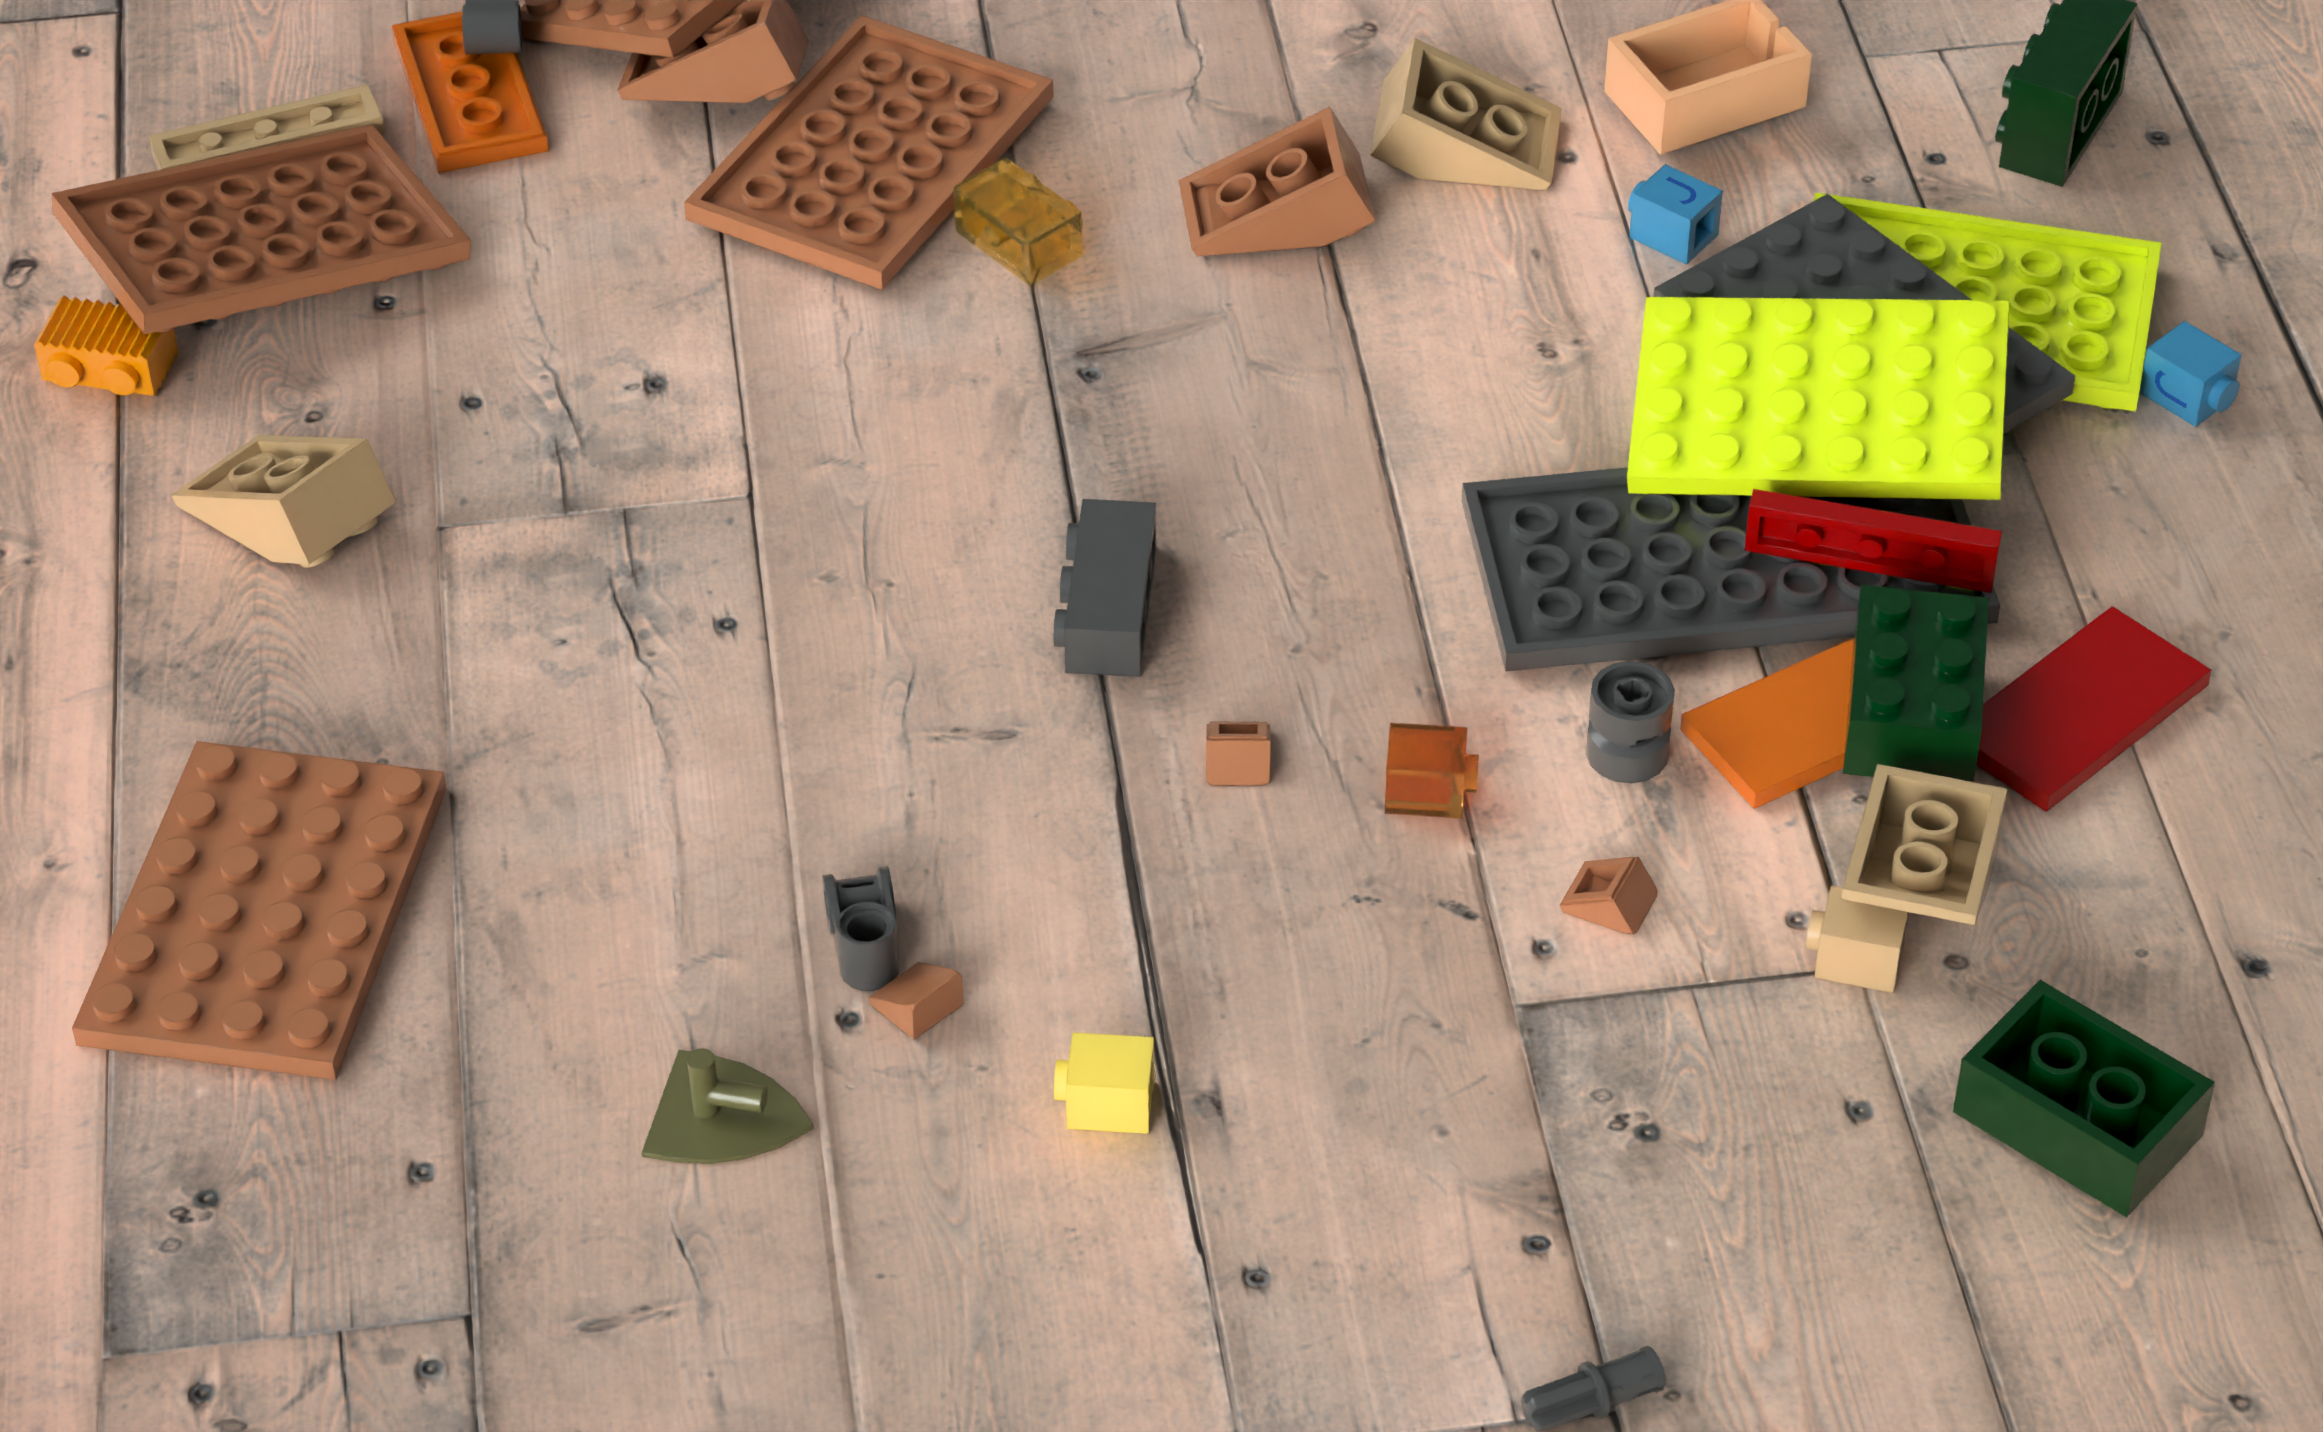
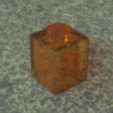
[1385,723,1479,818]

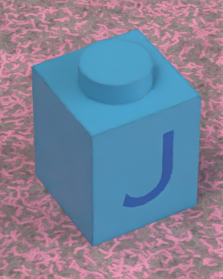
[1628,164,1723,265]
[2139,321,2242,427]

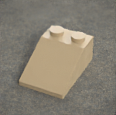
[1370,38,1562,191]
[171,435,396,568]
[1841,764,2008,925]

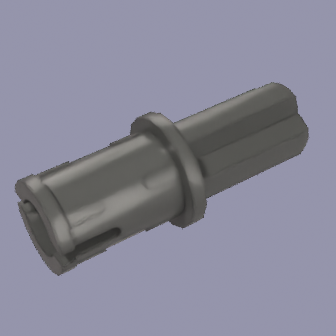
[1521,1346,1666,1432]

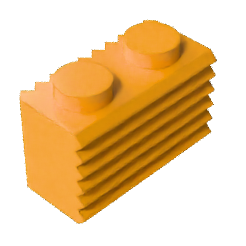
[34,295,178,396]

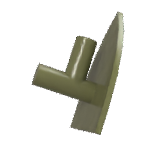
[642,1048,814,1164]

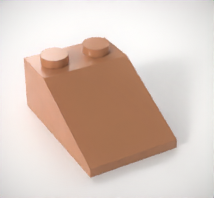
[617,0,809,103]
[1179,106,1376,256]

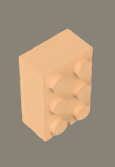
[1604,0,1812,155]

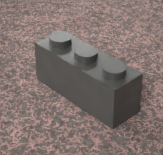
[1053,499,1157,677]

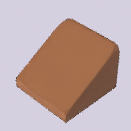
[1206,721,1270,786]
[1560,857,1658,934]
[869,962,964,1040]

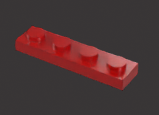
[1744,489,2002,593]

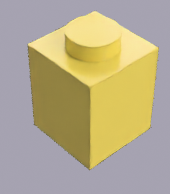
[1054,1032,1155,1134]

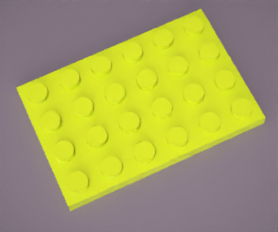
[1813,192,2162,412]
[1627,297,2009,500]

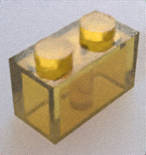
[954,157,1083,286]

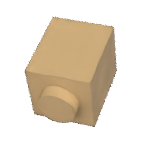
[1806,885,1909,993]

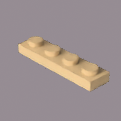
[149,84,385,170]

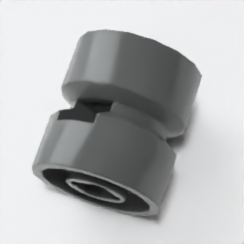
[1586,661,1675,783]

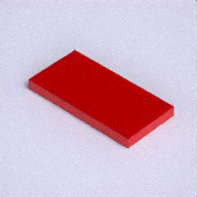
[1976,606,2211,812]

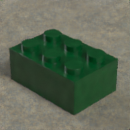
[1995,0,2137,187]
[1843,585,1989,782]
[1953,980,2215,1218]

